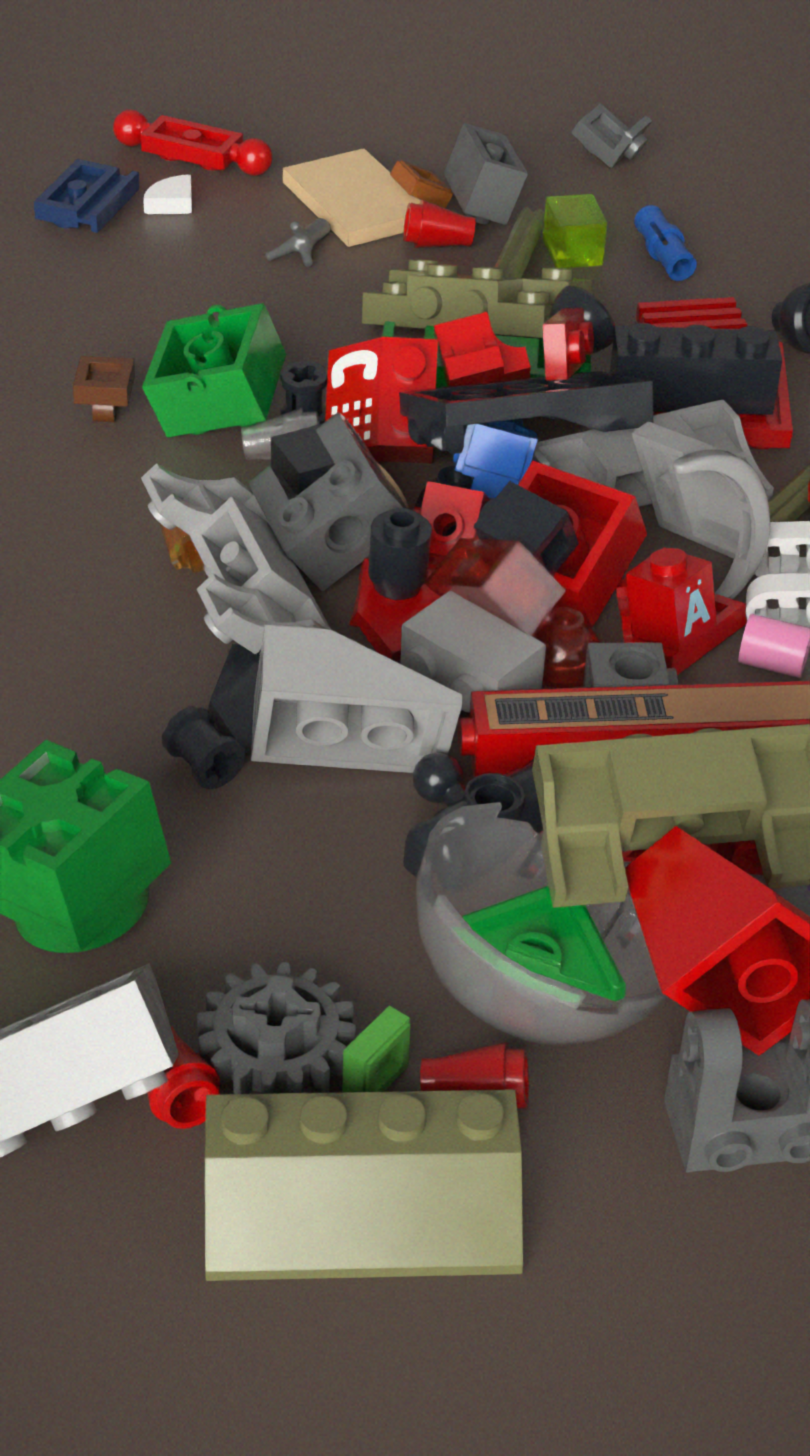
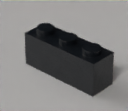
[610,323,782,415]

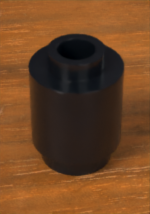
[368,508,432,600]

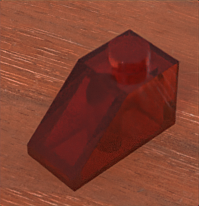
[425,538,566,636]

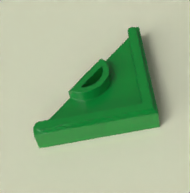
[447,885,626,1001]

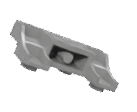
[532,400,774,507]
[141,463,331,654]

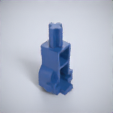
[453,419,538,499]

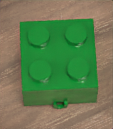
[142,303,287,438]

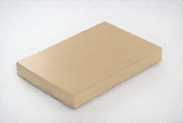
[283,148,421,247]

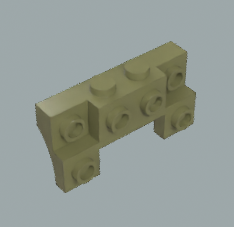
[362,259,592,338]
[532,724,810,908]

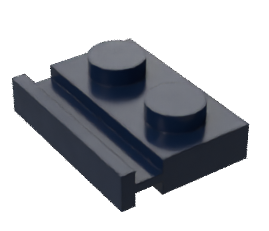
[34,159,139,233]

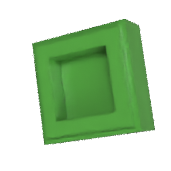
[342,1005,411,1093]

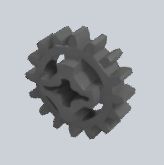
[197,962,356,1094]

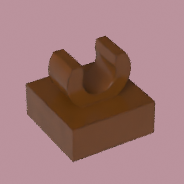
[73,356,135,422]

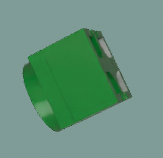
[0,739,171,953]

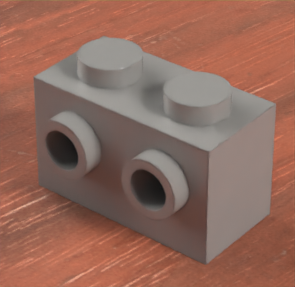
[400,590,546,713]

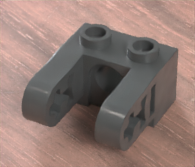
[248,412,407,592]
[664,999,810,1173]

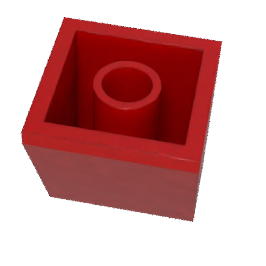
[625,826,810,1056]

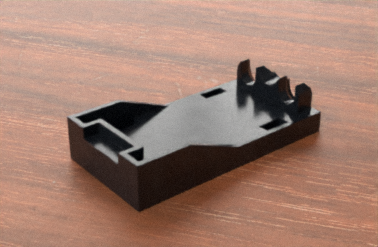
[399,371,653,454]

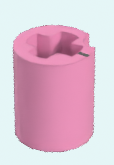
[738,614,810,678]

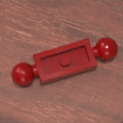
[113,109,273,176]

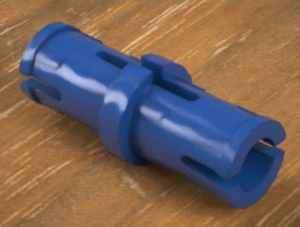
[634,205,697,281]

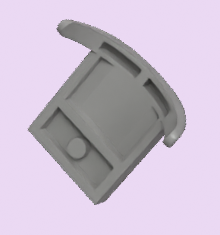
[632,421,770,599]

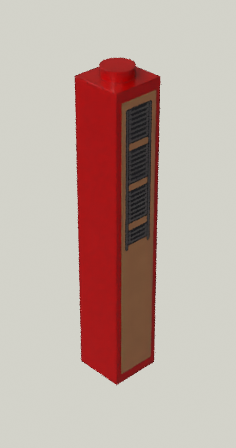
[458,681,810,777]

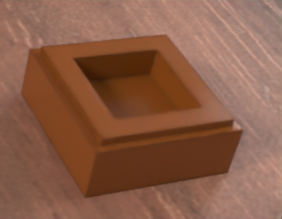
[390,160,453,208]

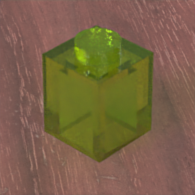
[543,194,607,268]

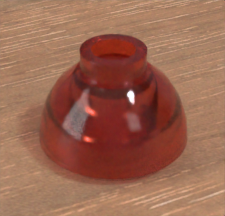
[527,607,600,689]

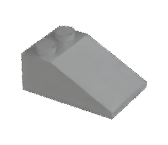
[251,623,462,773]

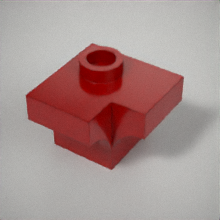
[434,312,531,387]

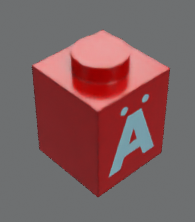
[626,547,717,652]

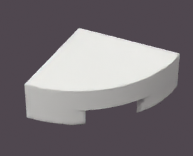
[144,175,192,214]

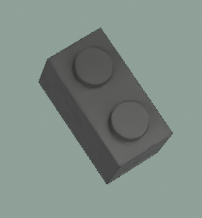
[443,123,528,225]

